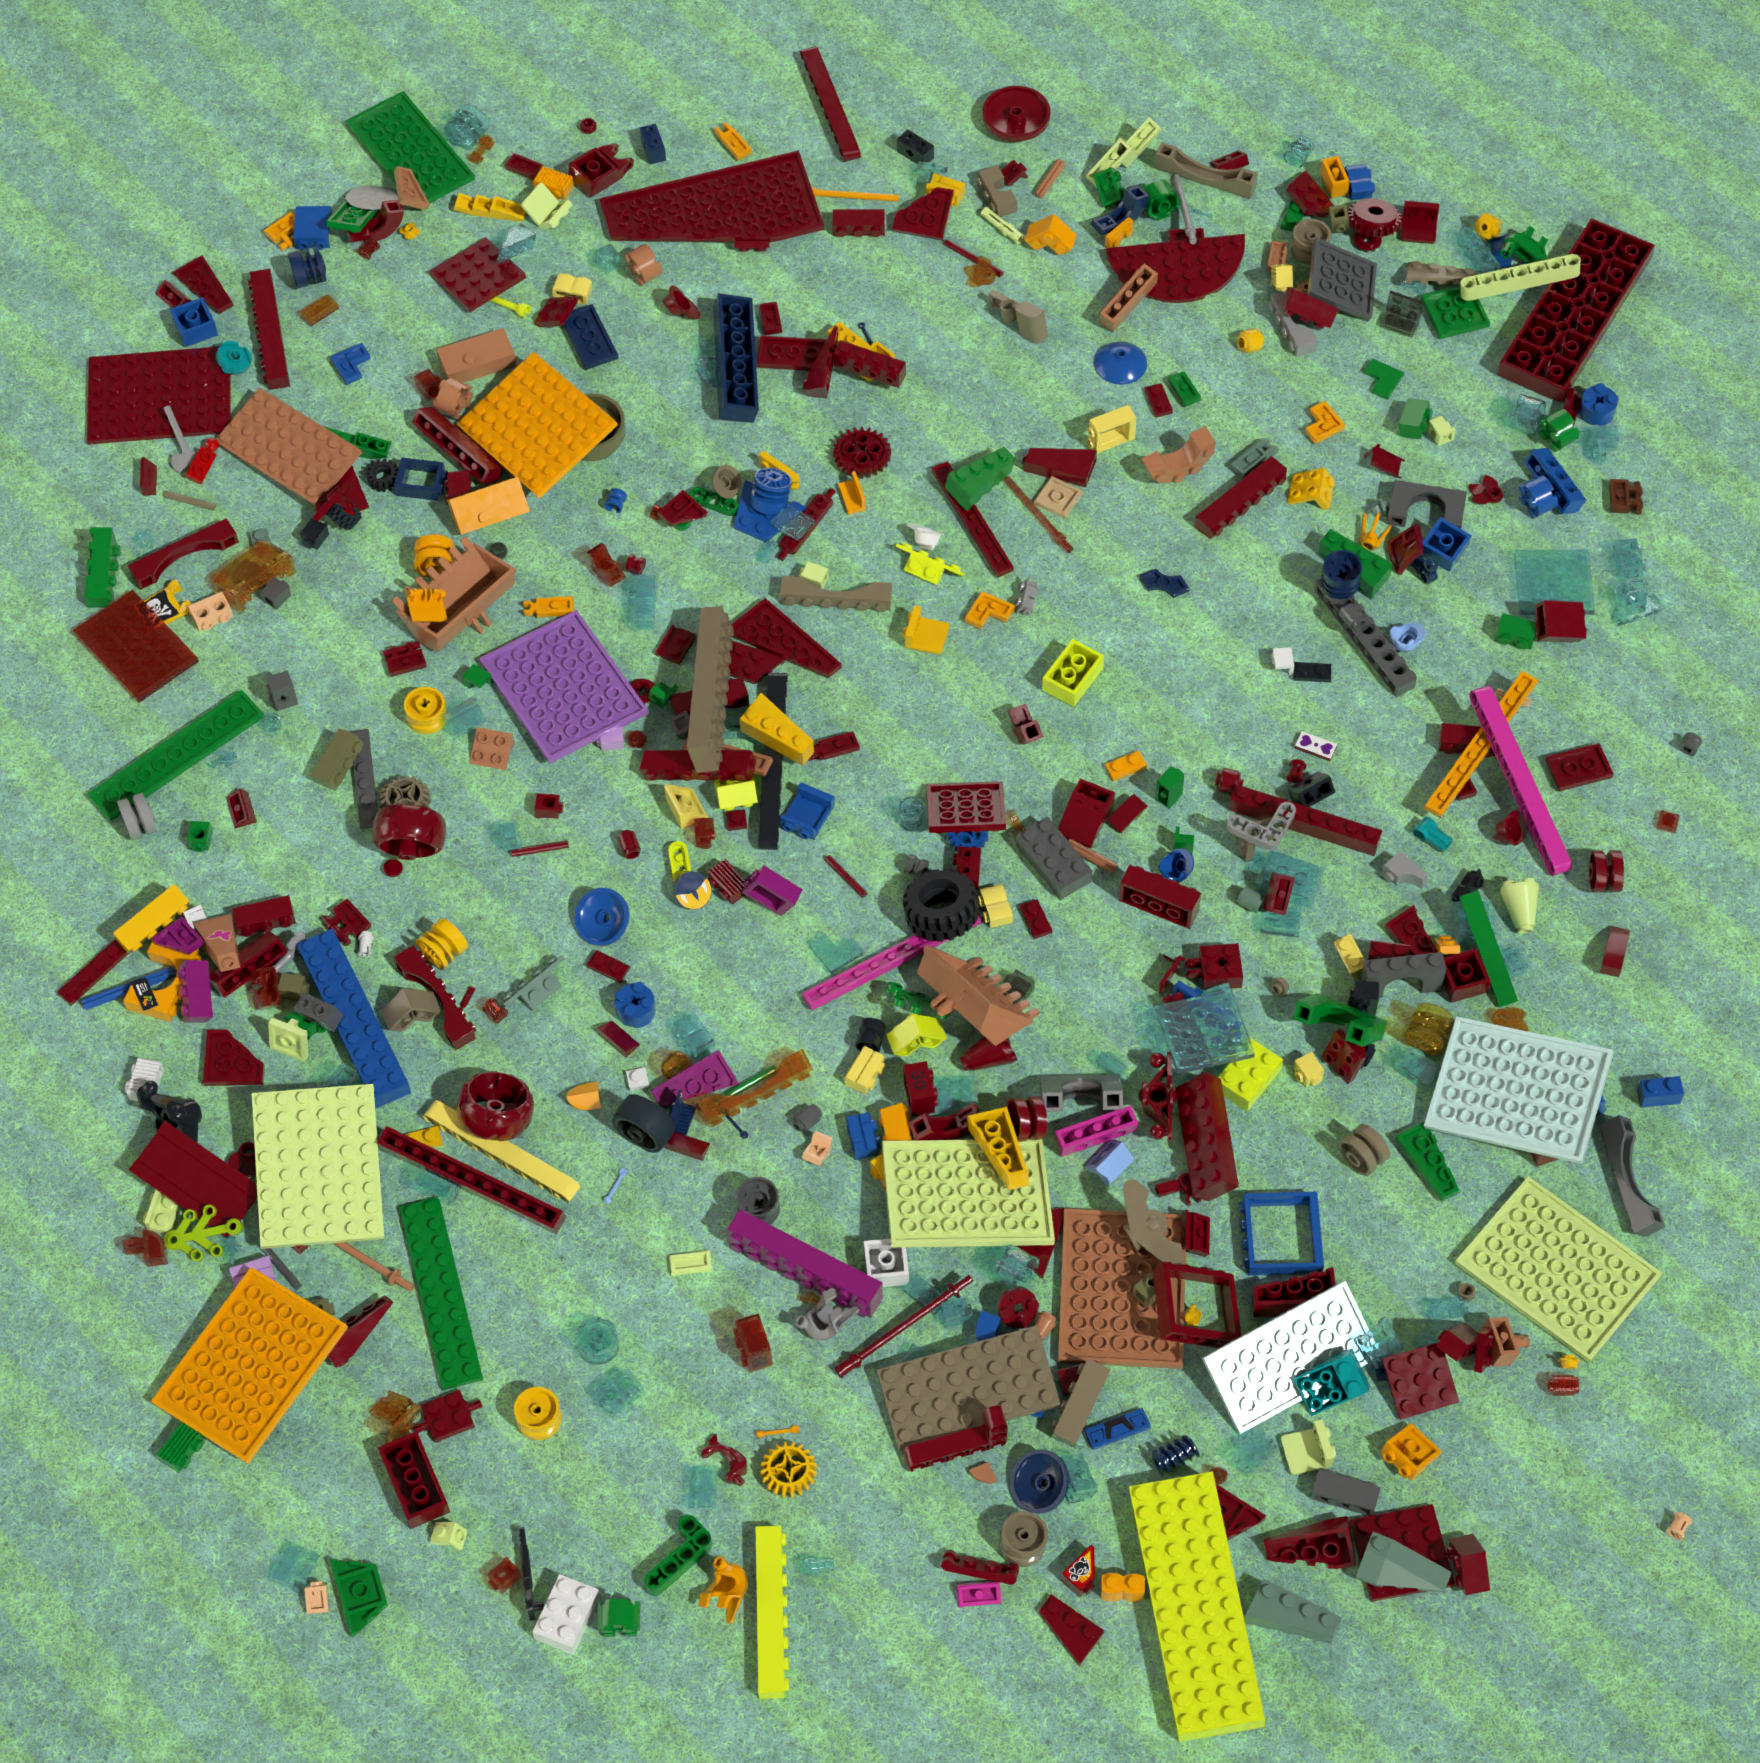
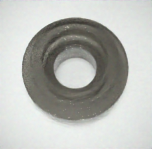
[489,542,508,559]

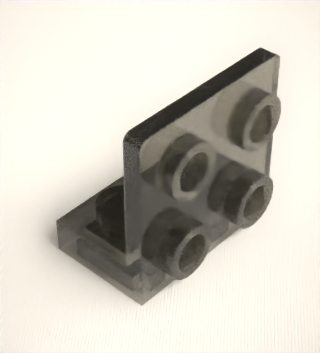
[1379,291,1423,338]

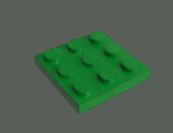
[1421,286,1490,339]

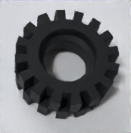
[366,459,398,492]

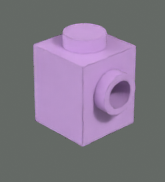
[597,726,624,751]

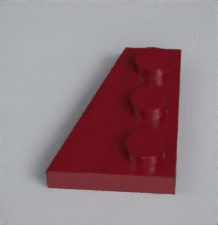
[1039,1594,1104,1666]

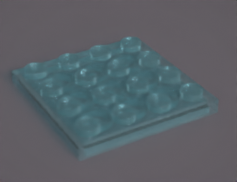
[1514,550,1595,615]
[1155,989,1255,1074]

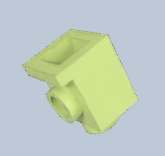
[1427,416,1456,446]

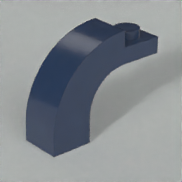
[1091,185,1149,235]

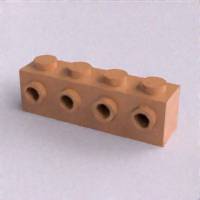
[1099,264,1158,332]

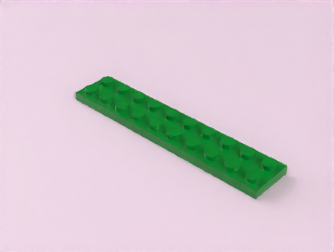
[87,689,265,822]
[399,1197,483,1391]

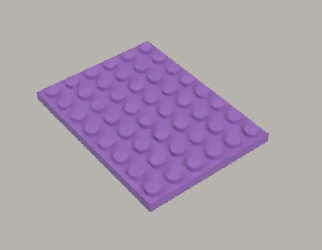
[479,610,649,764]

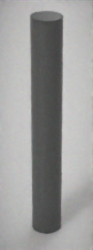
[260,1247,302,1290]

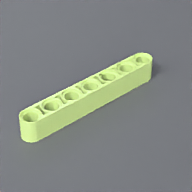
[1460,254,1580,301]

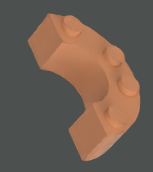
[1141,426,1216,483]

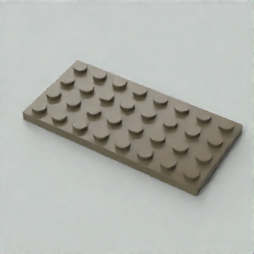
[877,1325,1061,1451]

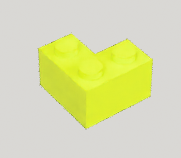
[887,1014,947,1057]

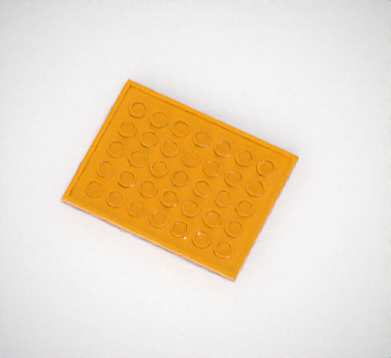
[456,351,618,499]
[151,1267,348,1464]

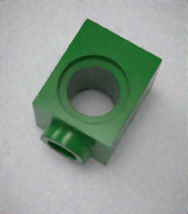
[187,821,213,852]

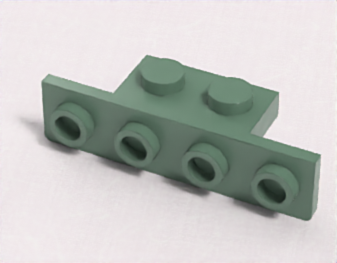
[499,956,565,1011]

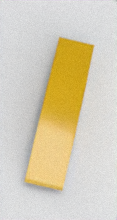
[453,193,526,222]

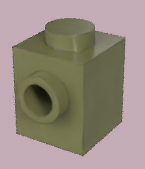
[1329,204,1349,233]
[277,973,309,1001]
[1133,1271,1156,1308]

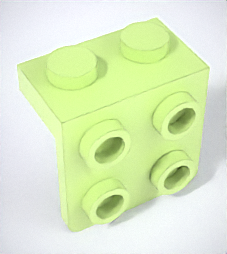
[521,183,573,230]
[1281,1419,1336,1475]

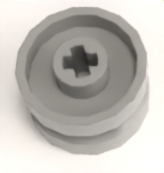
[117,792,157,840]

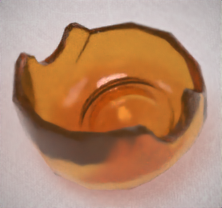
[661,1051,692,1080]

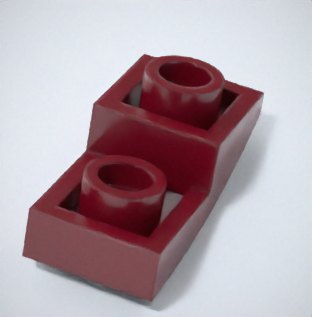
[1107,794,1148,833]

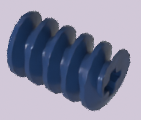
[1152,1435,1200,1476]

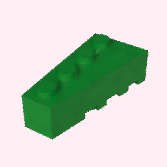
[1319,529,1393,600]

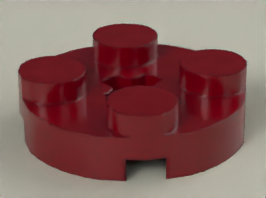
[997,1286,1039,1329]

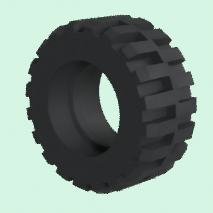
[903,869,979,942]

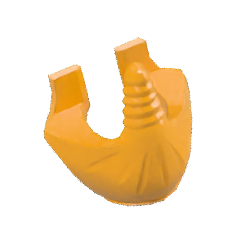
[698,1556,748,1624]

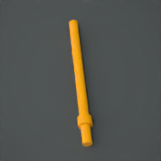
[812,187,899,202]

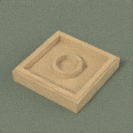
[1034,476,1083,519]

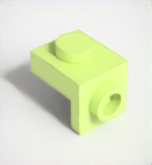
[430,1522,467,1550]

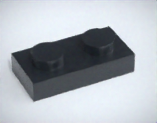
[1293,662,1331,683]

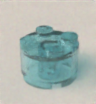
[1510,393,1546,435]
[993,1245,1039,1290]
[576,1317,619,1365]

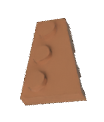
[394,166,430,210]

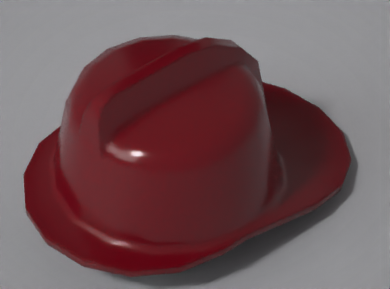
[662,285,700,319]
[1493,810,1528,846]

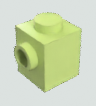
[799,562,829,589]

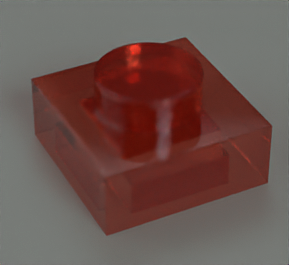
[1656,810,1680,833]

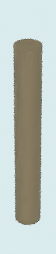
[164,491,217,511]

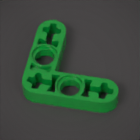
[674,487,738,531]

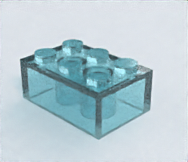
[1256,850,1325,910]

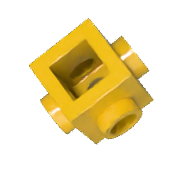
[1474,212,1503,241]

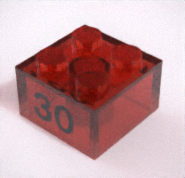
[733,1313,773,1373]

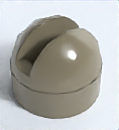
[1458,1283,1475,1301]

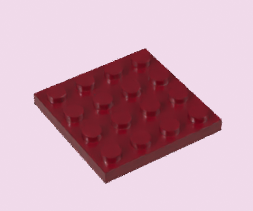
[429,237,526,313]
[927,781,1006,834]
[1350,1504,1455,1602]

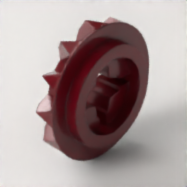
[1354,232,1382,252]
[630,678,655,705]

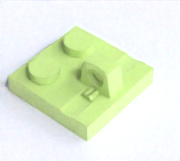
[268,1018,309,1062]

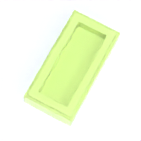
[669,1250,712,1276]

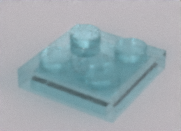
[935,1076,976,1115]

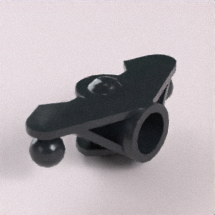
[136,1080,202,1146]

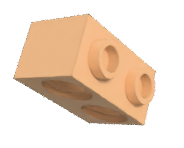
[188,592,233,632]

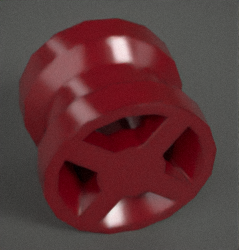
[625,554,646,576]

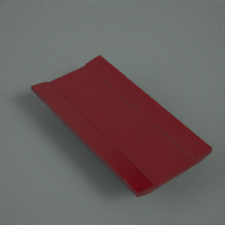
[128,1121,258,1238]

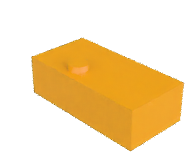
[447,477,530,535]

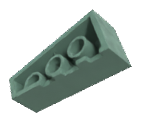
[1244,1579,1342,1644]

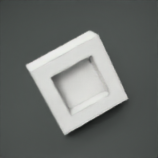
[626,1067,649,1091]

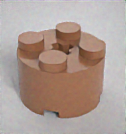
[624,244,663,286]
[433,378,473,419]

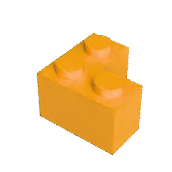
[1024,214,1077,255]

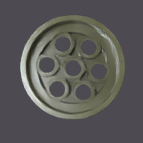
[581,393,626,461]

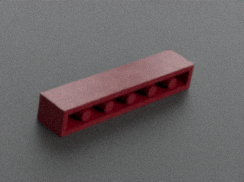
[412,407,504,484]
[1195,456,1287,539]
[640,750,756,781]

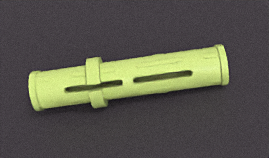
[981,207,1025,244]

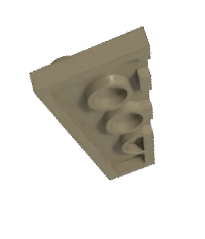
[1405,261,1478,285]

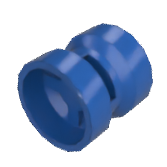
[604,488,627,513]

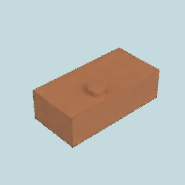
[436,328,517,383]

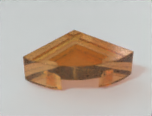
[1008,809,1025,832]
[799,1292,821,1305]

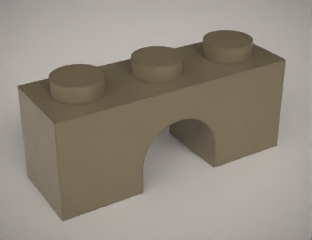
[976,165,1017,217]

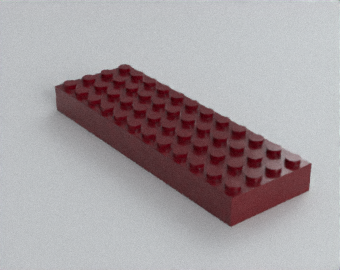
[1497,218,1655,403]

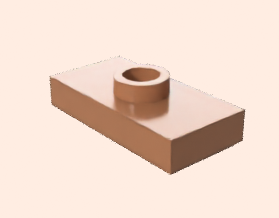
[1266,241,1289,272]

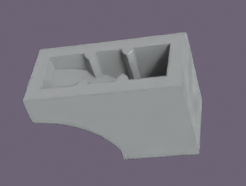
[1382,851,1428,889]

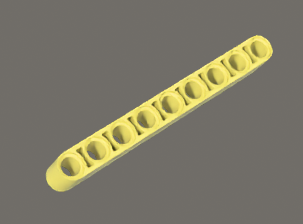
[423,1100,581,1204]

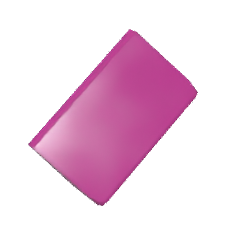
[956,1580,1001,1607]

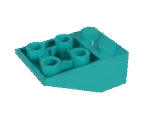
[1293,1348,1370,1416]

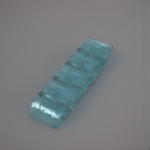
[1457,226,1508,297]

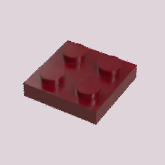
[534,296,578,327]

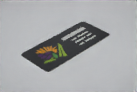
[132,978,158,1011]

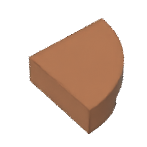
[969,1462,997,1484]

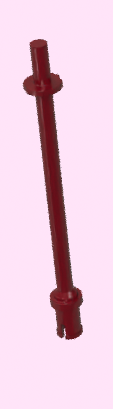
[834,1275,973,1378]

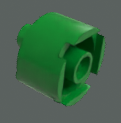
[1142,179,1180,221]
[1539,408,1579,452]
[597,1599,641,1637]

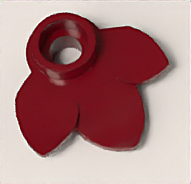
[1469,475,1503,505]
[228,1142,256,1179]

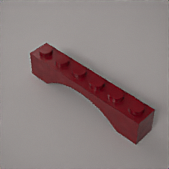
[128,518,239,590]
[394,945,476,1051]

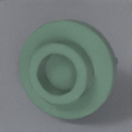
[1370,498,1389,516]

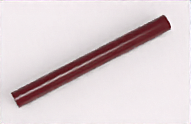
[944,239,1004,277]

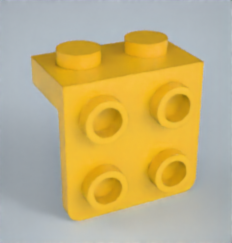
[1288,468,1335,510]
[902,605,949,655]

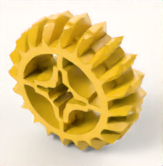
[760,1441,817,1498]

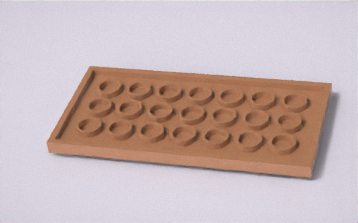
[216,387,362,507]

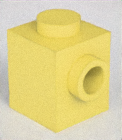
[1293,1052,1324,1087]

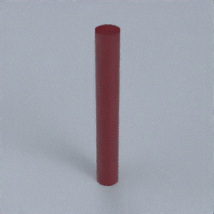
[511,840,569,857]
[825,855,868,898]

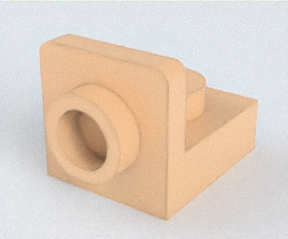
[305,1580,329,1614]

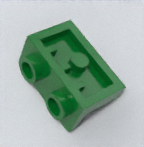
[1093,167,1125,208]

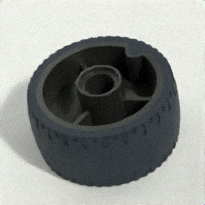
[612,1094,676,1153]

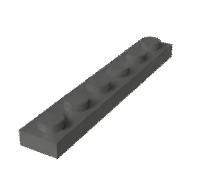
[350,729,378,829]

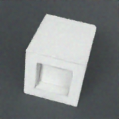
[1271,647,1294,675]
[183,905,207,930]

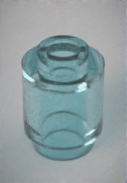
[1097,1051,1127,1078]

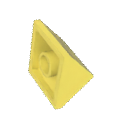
[664,784,708,829]

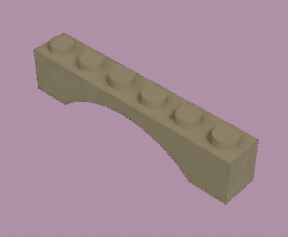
[1154,142,1258,199]
[780,576,892,612]

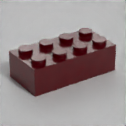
[1119,864,1201,929]
[378,1431,450,1529]

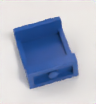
[293,206,332,250]
[780,782,835,840]

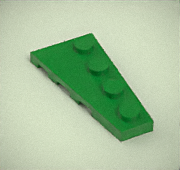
[1394,1121,1459,1202]

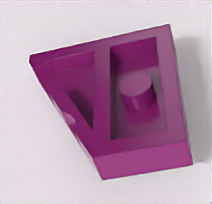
[151,917,205,955]

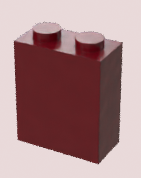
[1535,600,1587,643]

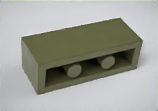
[311,728,364,791]

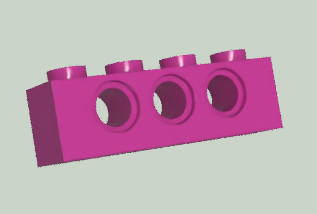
[1054,1105,1138,1157]

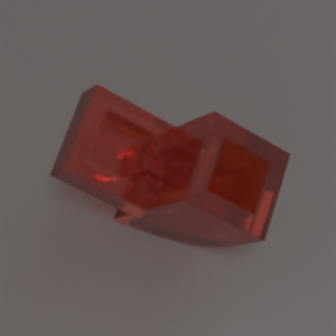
[587,543,626,587]
[123,1230,168,1267]

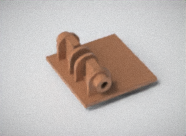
[469,727,514,770]

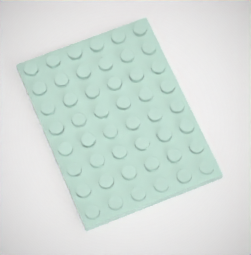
[1424,1016,1614,1164]

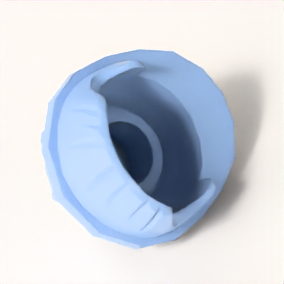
[1390,623,1426,652]

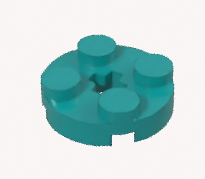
[216,341,252,374]

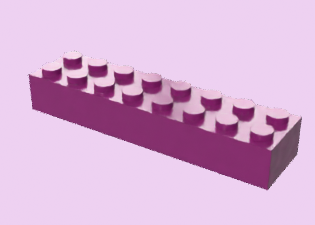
[727,1209,883,1318]

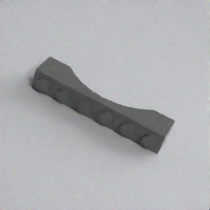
[1600,1115,1665,1237]

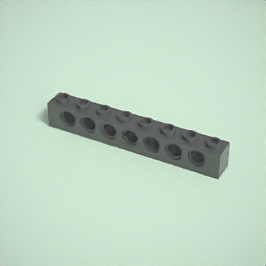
[1314,579,1417,697]

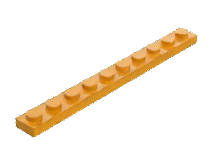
[1424,671,1538,818]

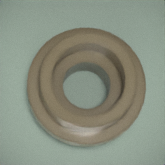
[1271,977,1289,997]

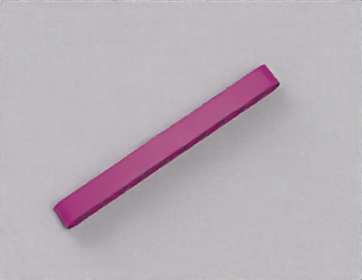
[1469,686,1572,876]

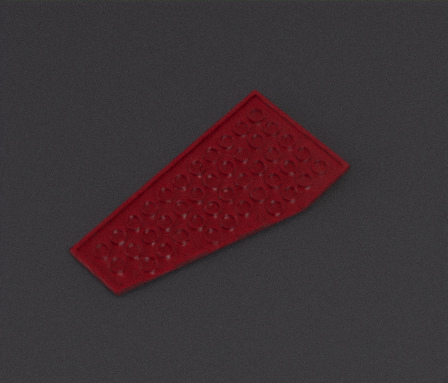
[599,150,825,242]

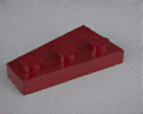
[1384,905,1438,955]

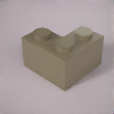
[381,988,441,1032]

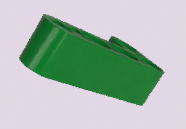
[644,1514,712,1596]

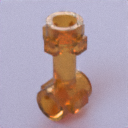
[470,134,495,164]

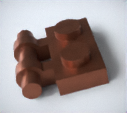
[1609,479,1643,515]

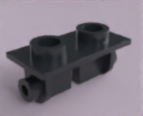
[1451,868,1484,903]

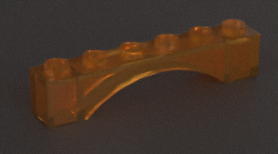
[695,1049,813,1127]

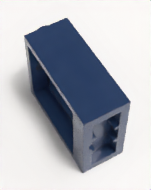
[394,457,448,501]

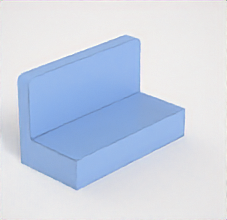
[1085,1139,1134,1186]

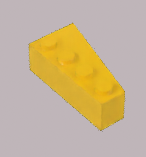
[740,693,814,766]
[113,884,190,953]
[968,1107,1029,1190]

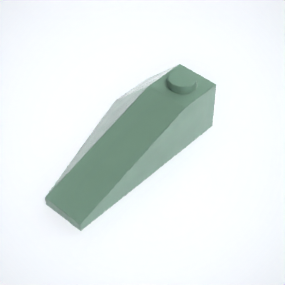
[1355,1532,1452,1593]

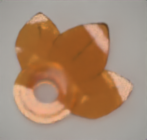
[964,256,996,288]
[1493,1007,1529,1032]

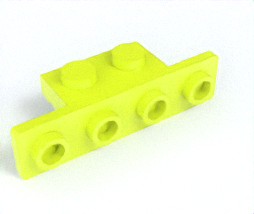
[895,542,965,585]

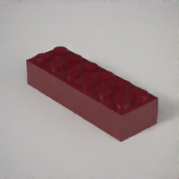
[1175,1072,1239,1201]

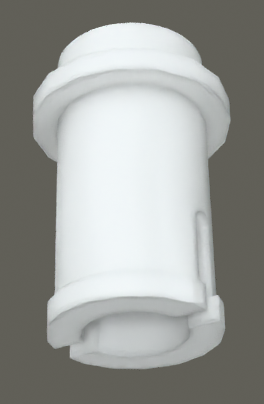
[358,931,374,957]

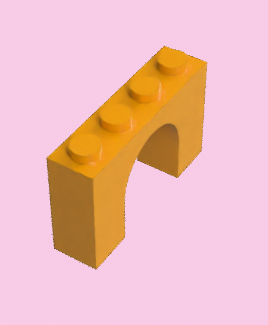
[123,941,202,1022]

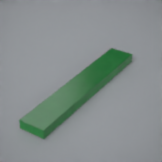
[1459,890,1518,1008]

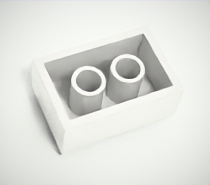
[533,1574,600,1655]

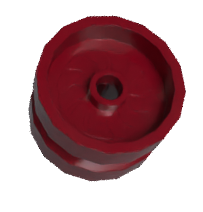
[1589,850,1624,893]
[1006,1096,1047,1142]

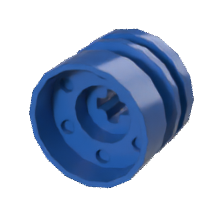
[750,468,792,515]

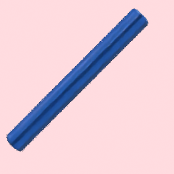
[82,966,176,1010]

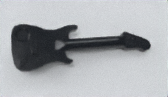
[519,1527,544,1621]

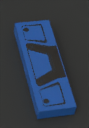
[1085,1408,1151,1450]

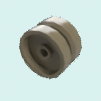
[1291,219,1331,264]
[1338,1123,1390,1176]
[999,1512,1048,1567]

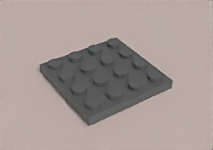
[1307,238,1377,321]

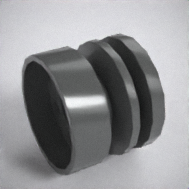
[736,1177,780,1225]

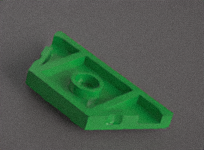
[330,1559,388,1637]

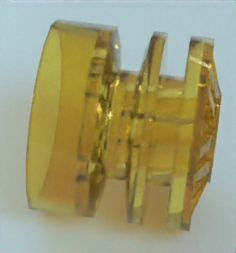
[1404,1003,1454,1054]

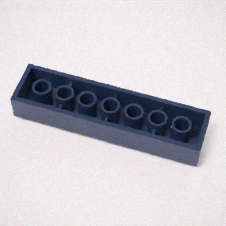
[713,293,759,423]

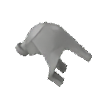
[795,1288,859,1340]

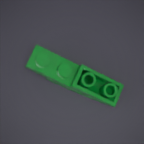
[323,426,392,459]

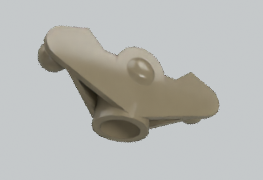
[1123,1179,1184,1265]

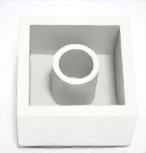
[864,1239,909,1287]

